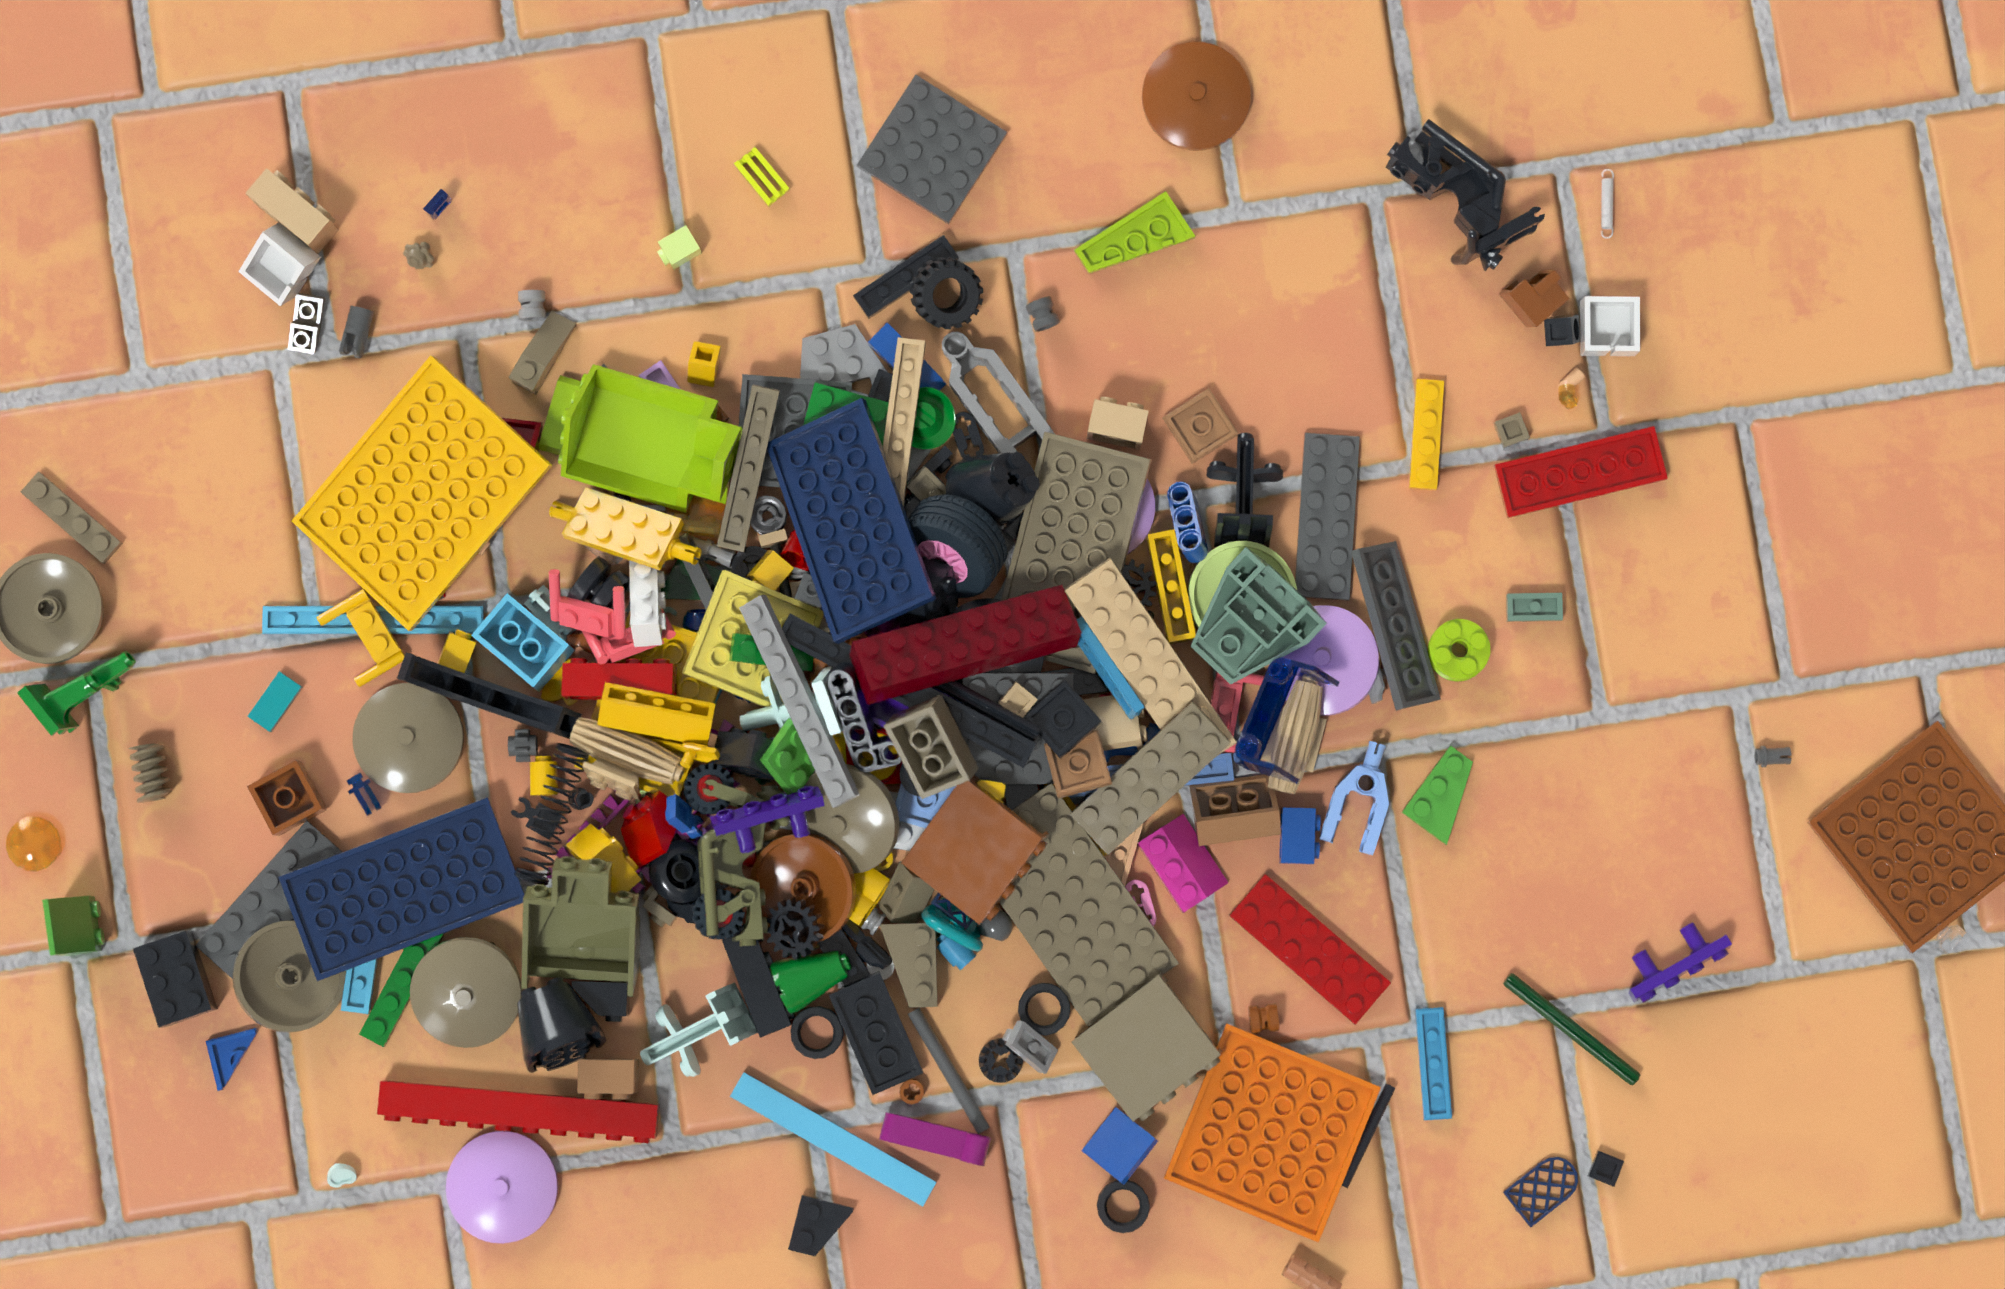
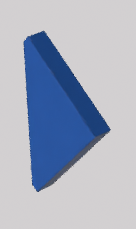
[206,1028,258,1091]

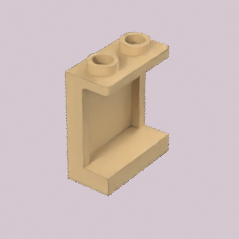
[1083,695,1148,751]

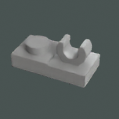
[1002,1021,1058,1074]

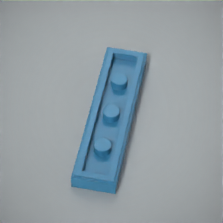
[1077,617,1145,720]
[1415,1007,1452,1120]

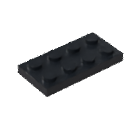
[828,971,923,1095]

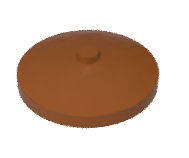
[1142,42,1251,151]
[750,833,857,942]

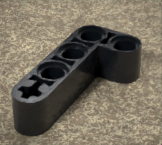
[827,662,902,772]

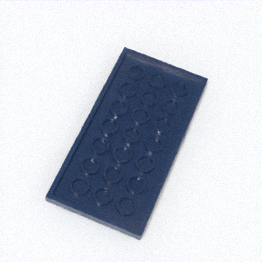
[767,398,936,644]
[278,797,525,981]

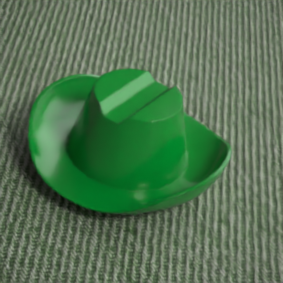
[912,387,956,449]

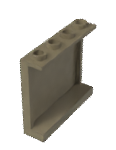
[1072,972,1223,1121]

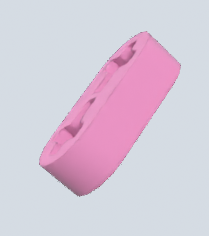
[1125,880,1156,926]

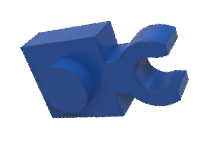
[665,794,703,839]

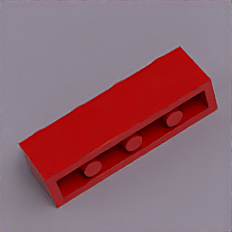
[561,658,677,700]

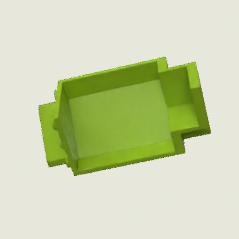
[539,364,743,513]

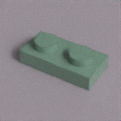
[1506,593,1563,622]

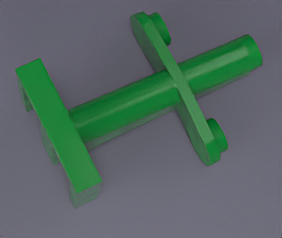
[17,651,136,736]

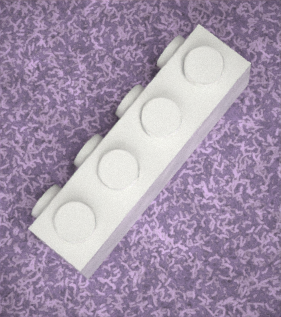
[629,560,666,647]

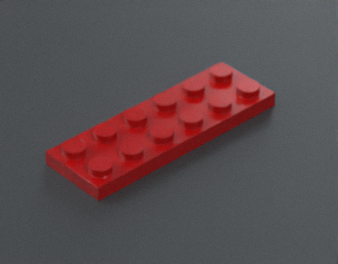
[1494,426,1668,519]
[1229,874,1391,1025]

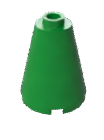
[771,950,852,1014]

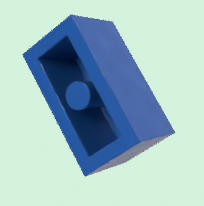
[1279,807,1321,865]

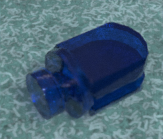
[346,773,381,817]

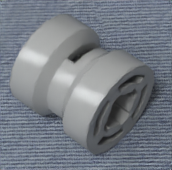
[518,290,546,321]

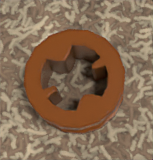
[899,1079,925,1104]

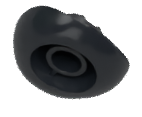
[649,839,701,903]

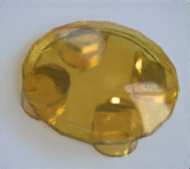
[6,817,62,871]

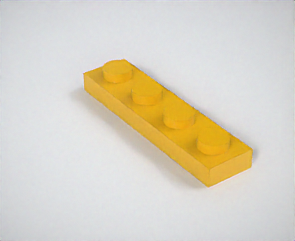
[1409,379,1444,490]

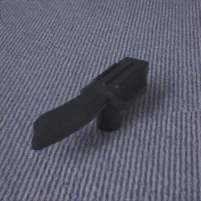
[842,919,893,970]

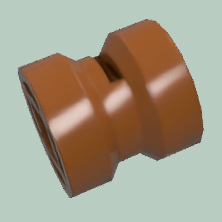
[1248,1003,1279,1034]

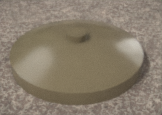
[0,553,104,664]
[353,683,464,793]
[804,764,900,873]
[233,921,346,1032]
[410,937,522,1048]

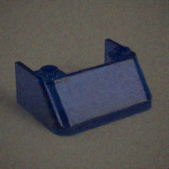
[1233,657,1339,784]

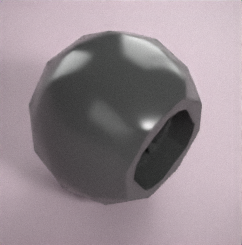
[978,909,1013,942]

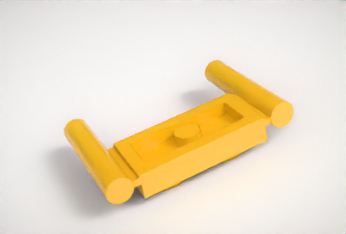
[316,589,405,687]

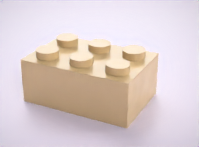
[245,168,338,254]

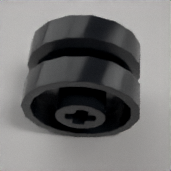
[567,556,630,610]

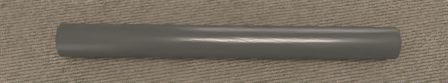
[908,1007,990,1134]

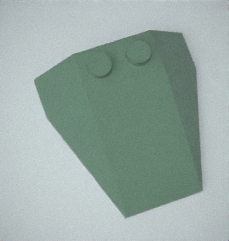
[1190,547,1327,684]

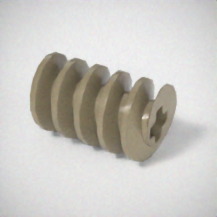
[129,744,172,803]

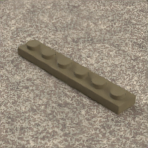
[717,384,780,552]

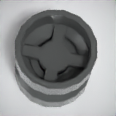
[1026,296,1060,332]

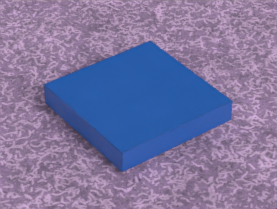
[1081,1107,1158,1185]

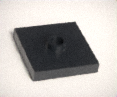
[1024,680,1103,759]

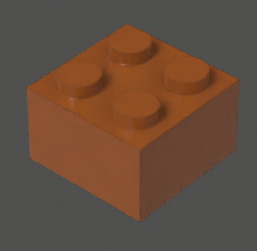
[247,760,327,836]

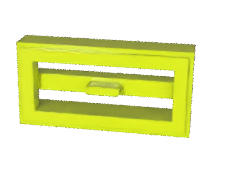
[734,147,790,207]

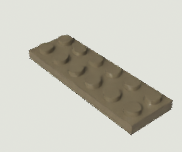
[1070,701,1231,855]

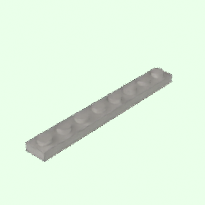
[740,595,860,808]

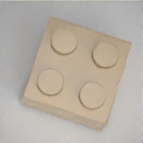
[1086,397,1149,450]

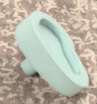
[327,1163,357,1188]

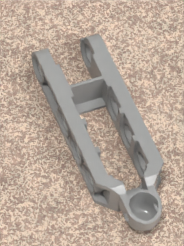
[942,332,1055,453]

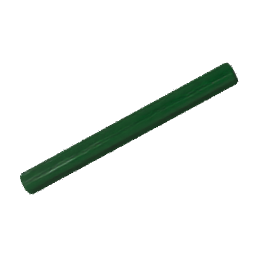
[1503,974,1641,1085]

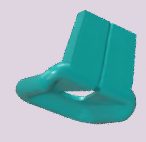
[922,896,983,952]

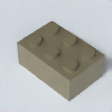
[884,695,979,799]

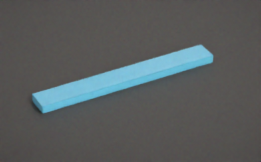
[262,606,484,634]
[730,1072,937,1207]

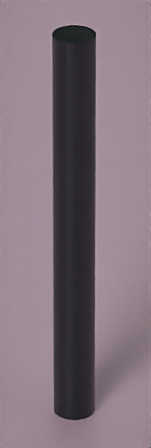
[1342,1084,1396,1188]

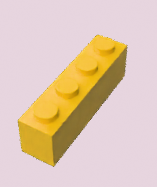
[1146,529,1196,645]
[597,682,715,745]

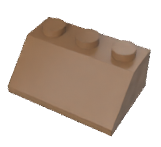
[1189,774,1281,846]

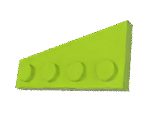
[1074,191,1196,274]

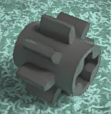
[508,729,538,762]

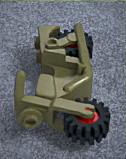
[683,763,790,946]

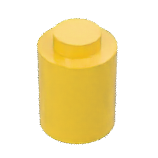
[529,756,558,796]

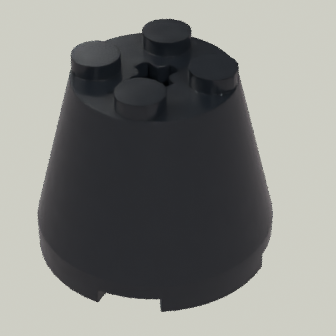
[945,452,1040,532]
[517,977,606,1073]

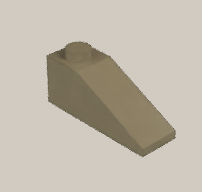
[509,311,576,395]

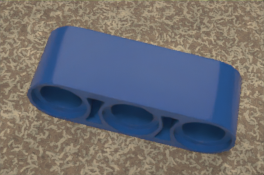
[1167,481,1208,563]

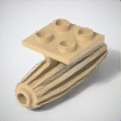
[1259,676,1327,795]
[569,717,685,800]

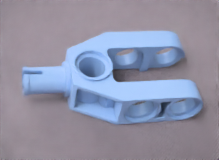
[1319,741,1389,856]

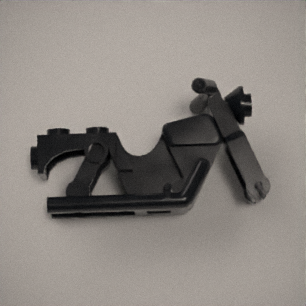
[1385,119,1545,271]

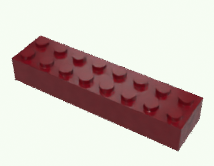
[849,585,1081,704]

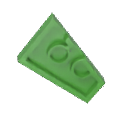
[1401,746,1473,845]

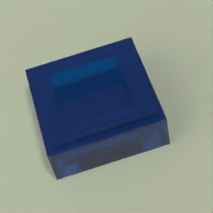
[423,189,452,220]

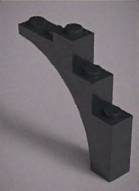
[397,652,582,739]

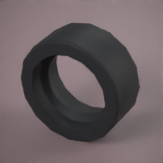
[1018,983,1071,1035]
[790,1006,844,1059]
[1097,1180,1150,1233]

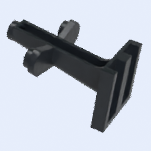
[1206,433,1283,548]

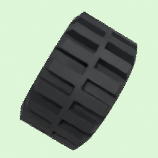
[910,257,983,329]

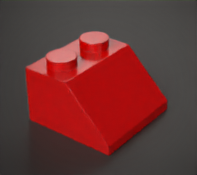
[620,791,676,868]

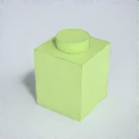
[657,225,702,269]

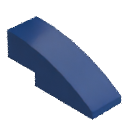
[868,323,946,391]

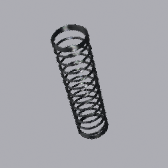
[514,743,590,885]

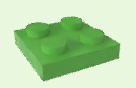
[760,718,815,795]

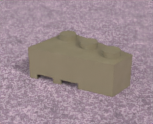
[880,923,938,1008]

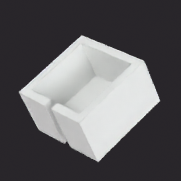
[238,223,321,306]
[1580,296,1640,356]

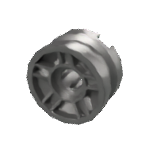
[751,496,787,535]

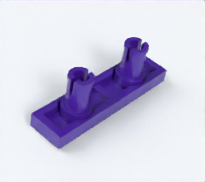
[710,786,825,853]
[1628,922,1732,1003]

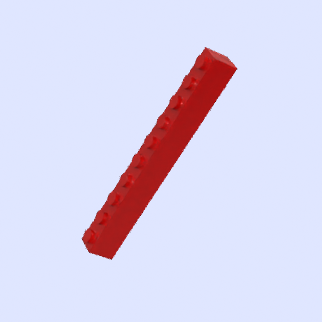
[377,1080,660,1143]

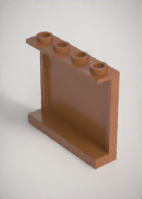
[901,775,1050,925]

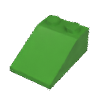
[42,896,105,956]

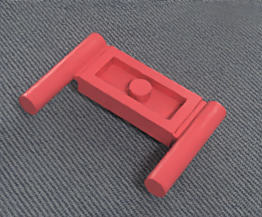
[549,569,626,639]
[582,609,676,664]
[1210,671,1272,758]

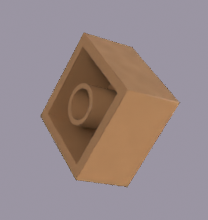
[577,1058,639,1099]

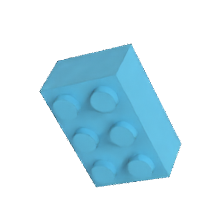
[471,593,575,692]

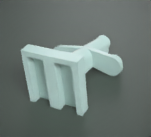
[740,666,843,735]
[640,982,758,1077]

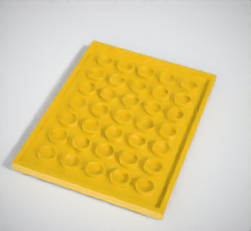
[292,355,553,631]

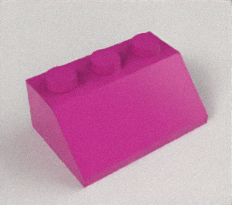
[1137,814,1228,913]

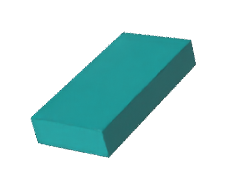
[247,671,303,732]

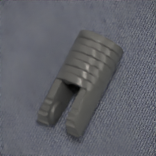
[339,306,374,358]

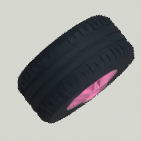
[908,494,1007,598]

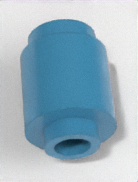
[936,935,977,970]

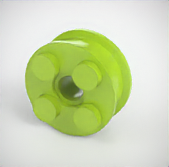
[1427,619,1490,682]

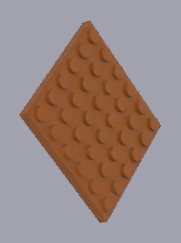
[1807,721,2005,953]

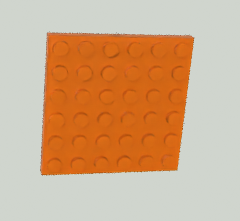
[1164,1023,1381,1243]

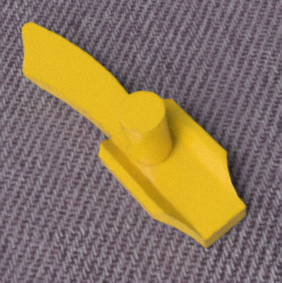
[650,739,720,769]

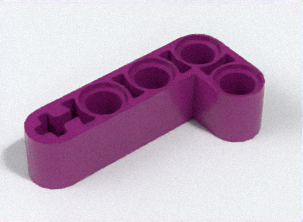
[879,1112,991,1166]

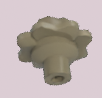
[403,242,434,269]

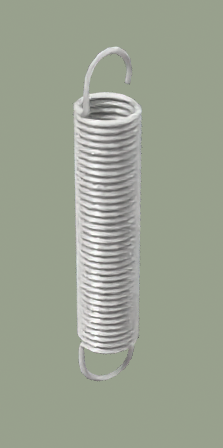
[1601,169,1614,239]

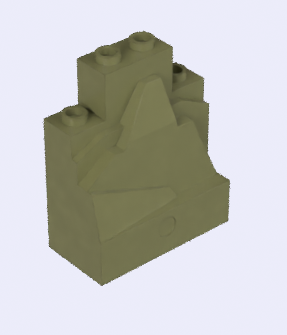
[521,856,640,997]

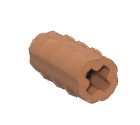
[1281,1255,1342,1289]

